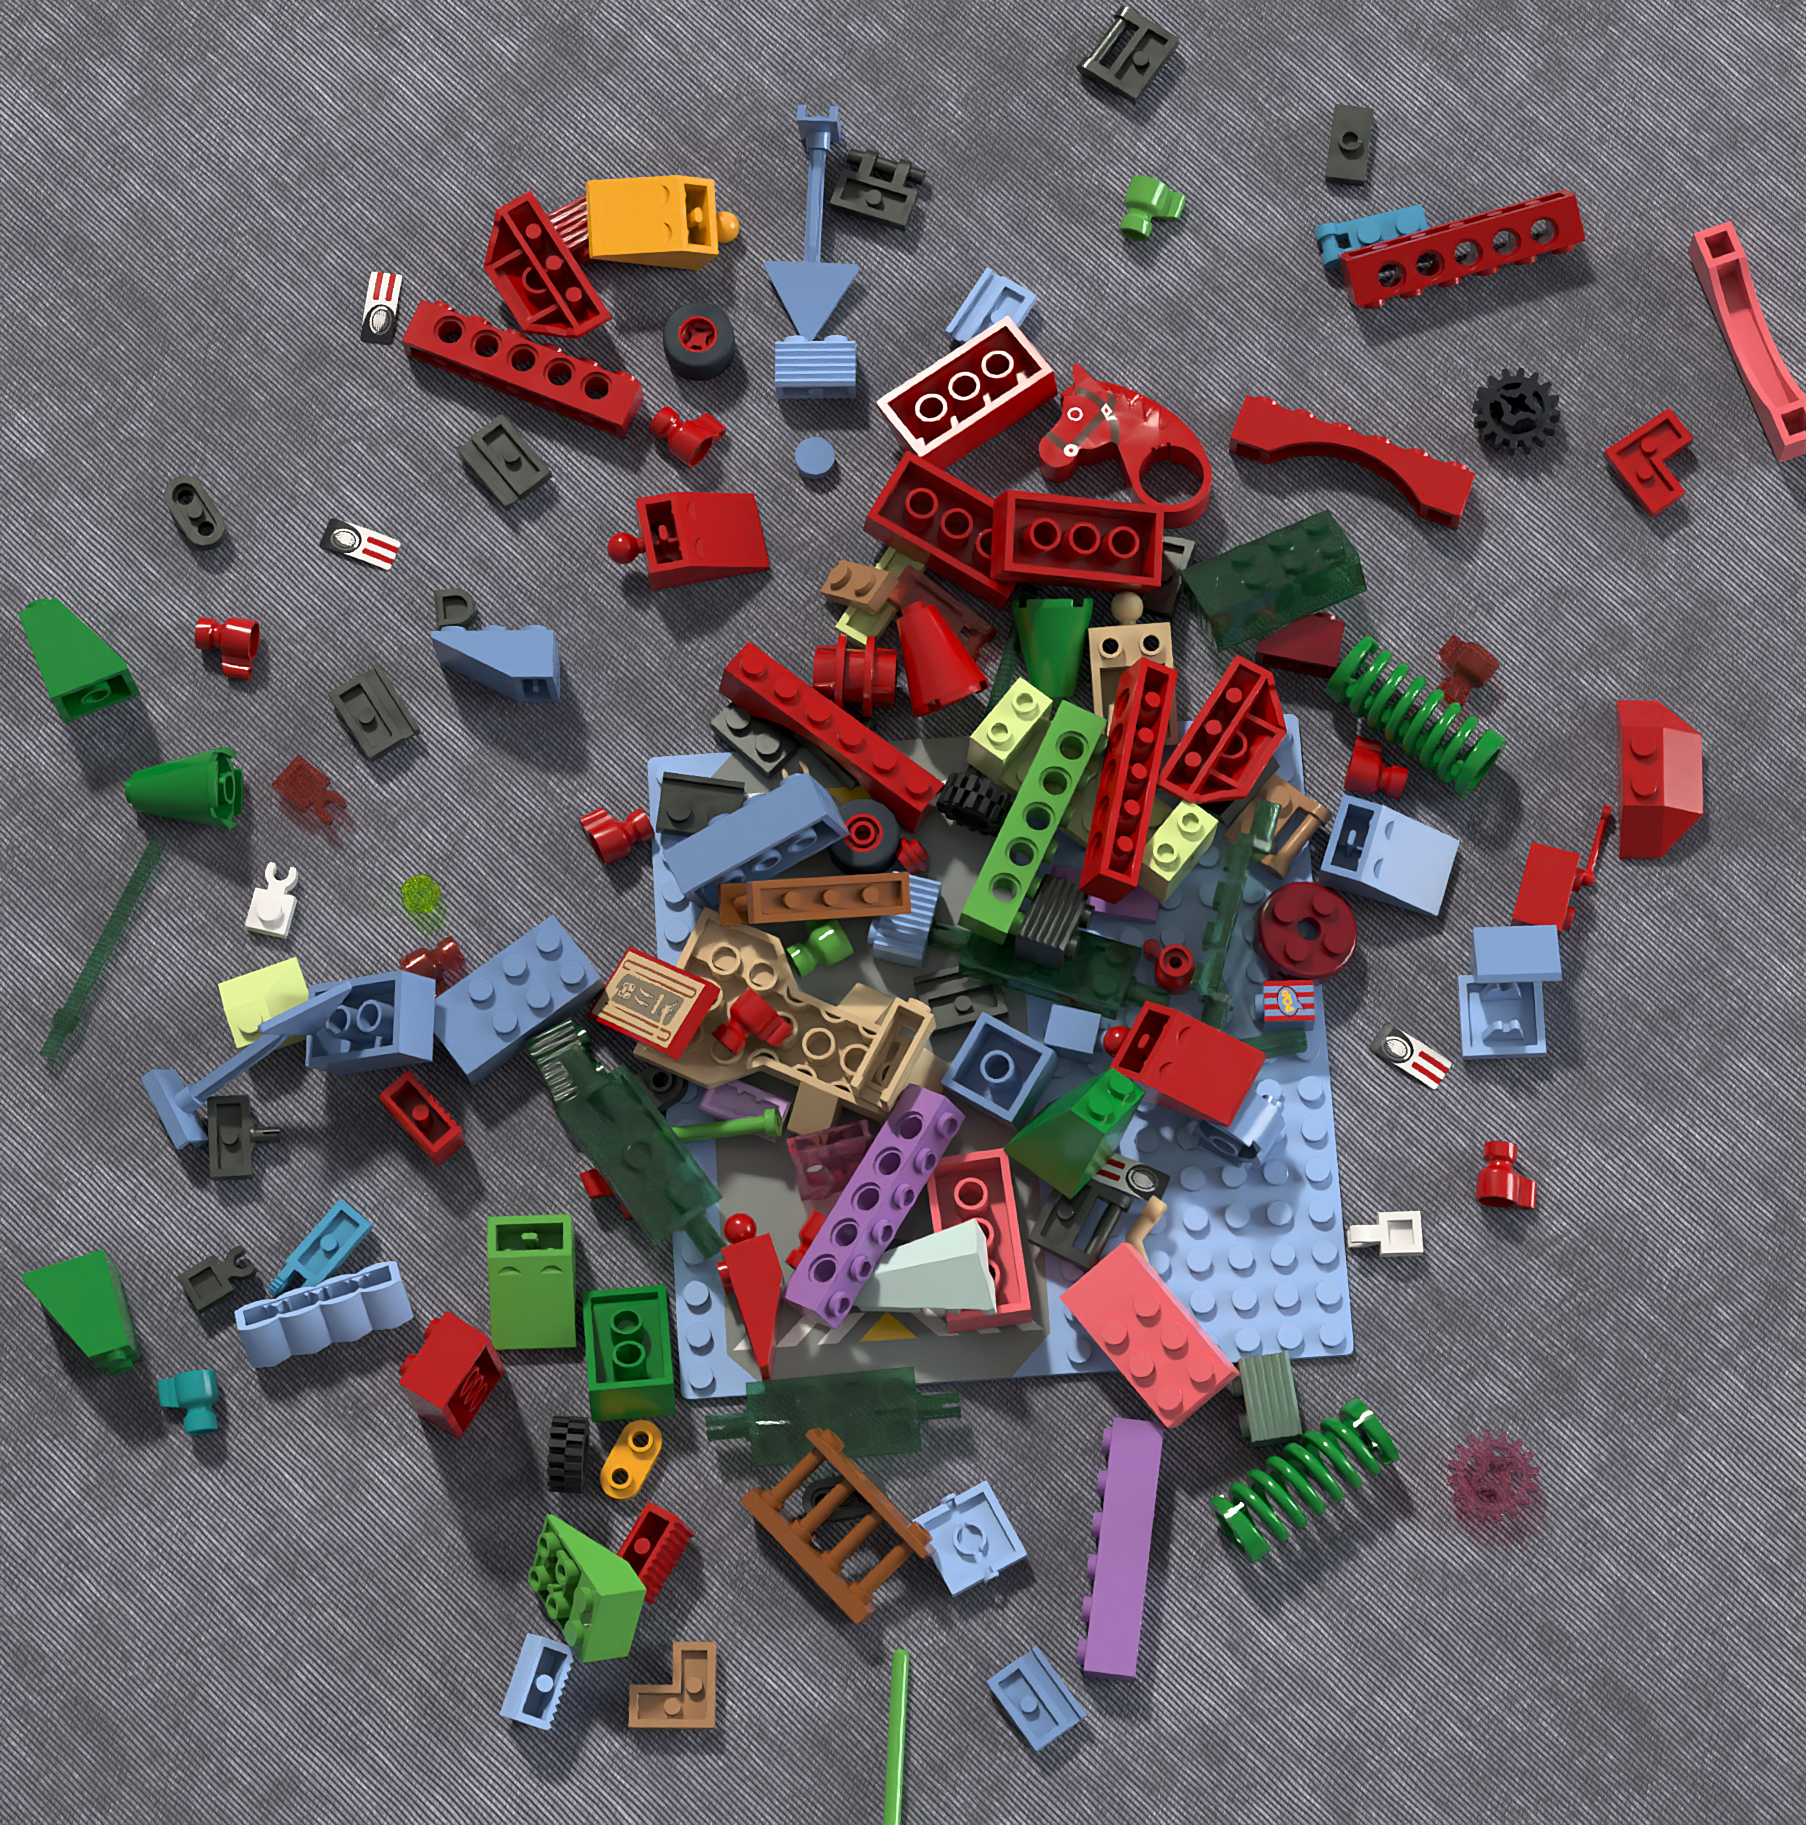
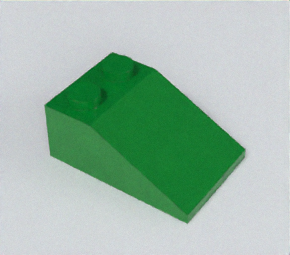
[582,1285,676,1422]

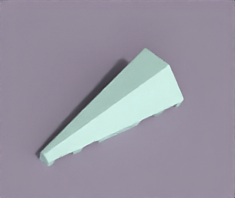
[792,1219,997,1315]

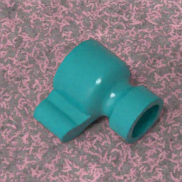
[157,1370,219,1436]

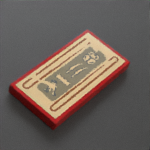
[587,946,721,1061]

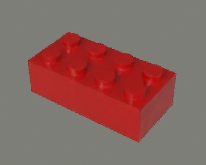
[863,450,1020,611]
[990,490,1164,595]
[398,1310,506,1441]

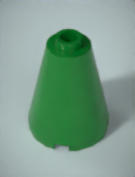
[1012,598,1093,706]
[125,747,244,829]

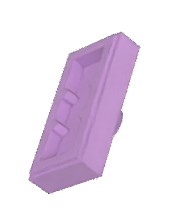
[698,1079,792,1143]

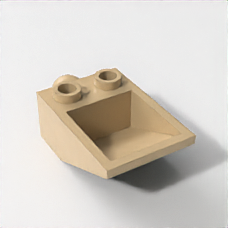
[1087,591,1179,751]

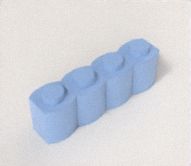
[234,1261,414,1368]

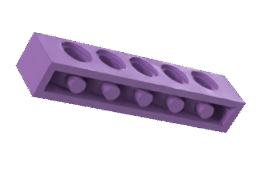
[780,1083,966,1330]

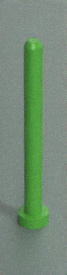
[602,1108,782,1151]
[883,1649,909,1825]

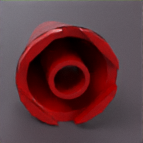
[896,600,990,719]

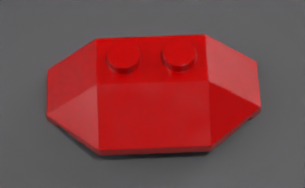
[483,190,612,339]
[1156,654,1287,804]
[1616,700,1703,860]

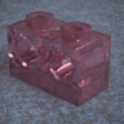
[786,1119,874,1201]

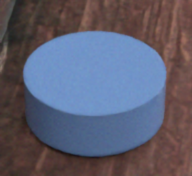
[795,437,835,480]

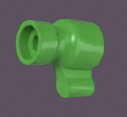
[1118,175,1186,241]
[785,918,854,978]

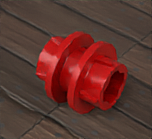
[813,634,898,718]

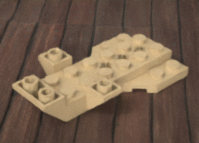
[633,907,950,1147]

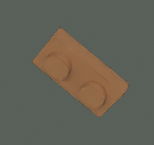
[819,559,899,614]

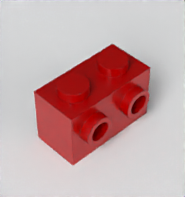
[1510,842,1585,939]

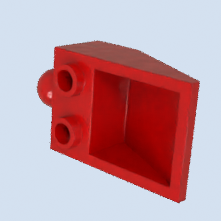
[607,492,770,591]
[1103,1000,1267,1128]
[716,1213,785,1384]

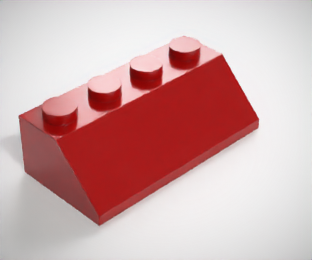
[876,316,1058,470]

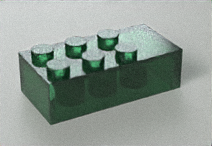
[1180,509,1367,653]

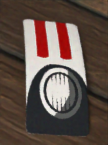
[360,272,402,344]
[320,518,400,570]
[1369,1023,1451,1089]
[1092,1153,1170,1201]

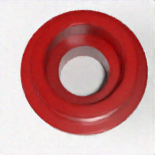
[895,837,930,876]

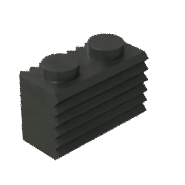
[1014,873,1095,971]

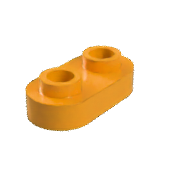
[600,1420,663,1502]

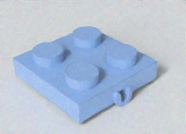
[912,1480,1028,1597]

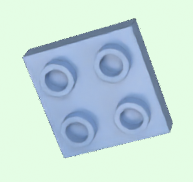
[1457,975,1546,1060]

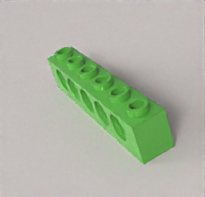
[957,700,1109,946]

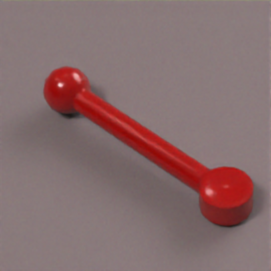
[1581,805,1612,886]

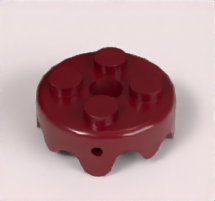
[1252,881,1358,987]

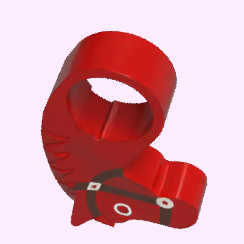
[1039,363,1212,529]

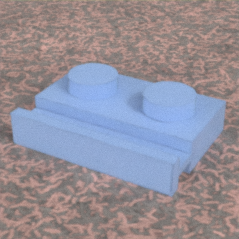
[945,267,1037,346]

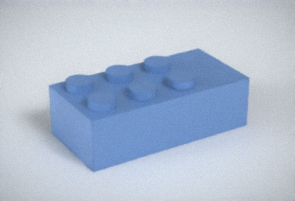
[662,772,850,910]
[433,914,604,1087]

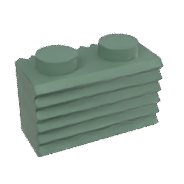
[1231,1351,1303,1448]

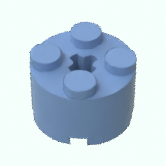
[1187,1089,1285,1170]

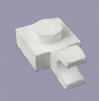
[1347,1211,1423,1257]

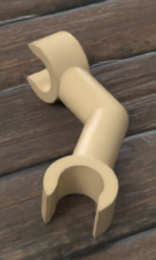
[1125,1195,1168,1275]

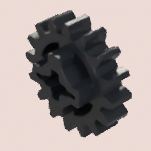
[1472,368,1561,456]

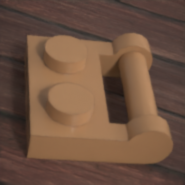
[1223,773,1333,880]

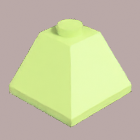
[218,957,309,1052]

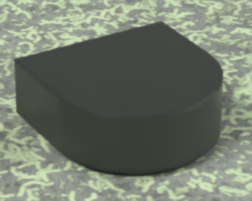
[434,588,477,631]

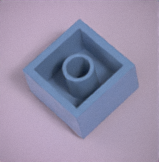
[940,1012,1061,1133]

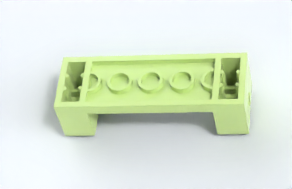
[966,677,1218,904]

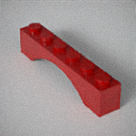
[1229,395,1476,530]
[718,641,945,834]

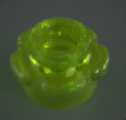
[401,874,441,914]

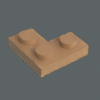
[629,1642,717,1730]

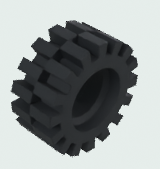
[936,772,1015,837]
[547,1415,590,1494]

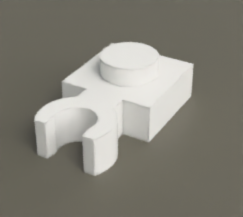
[245,862,298,939]

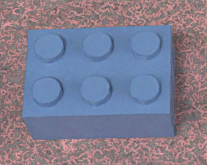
[305,970,436,1076]

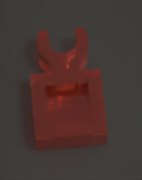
[272,754,347,826]

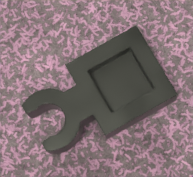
[177,1246,257,1314]

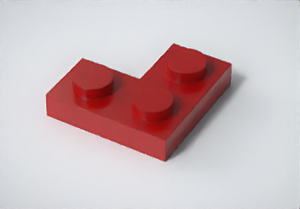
[1603,408,1694,519]

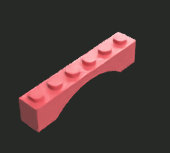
[1688,221,1806,463]

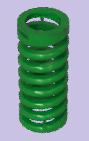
[1324,635,1508,799]
[1208,1397,1400,1564]

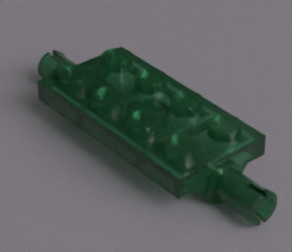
[1191,799,1282,1032]
[927,913,1172,1021]
[555,1043,728,1261]
[705,1366,961,1468]

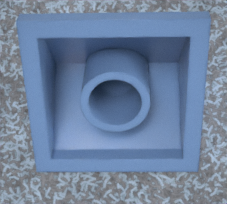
[1470,925,1562,983]

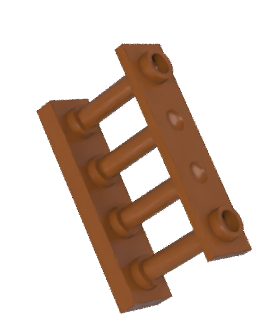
[717,872,911,926]
[739,1428,937,1625]

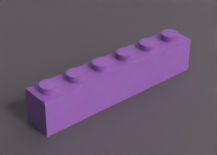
[1076,1417,1164,1683]

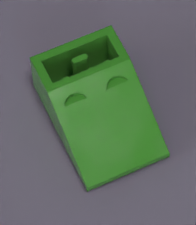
[487,1214,577,1351]
[528,1514,647,1663]

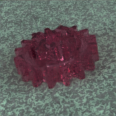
[1446,1429,1540,1524]

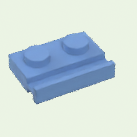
[986,1645,1087,1753]

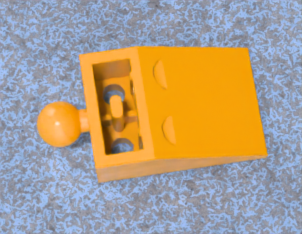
[585,175,740,271]

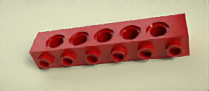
[1338,189,1586,309]
[402,299,644,440]
[1078,657,1178,904]

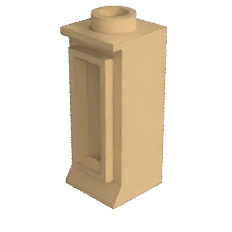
[850,997,937,1114]

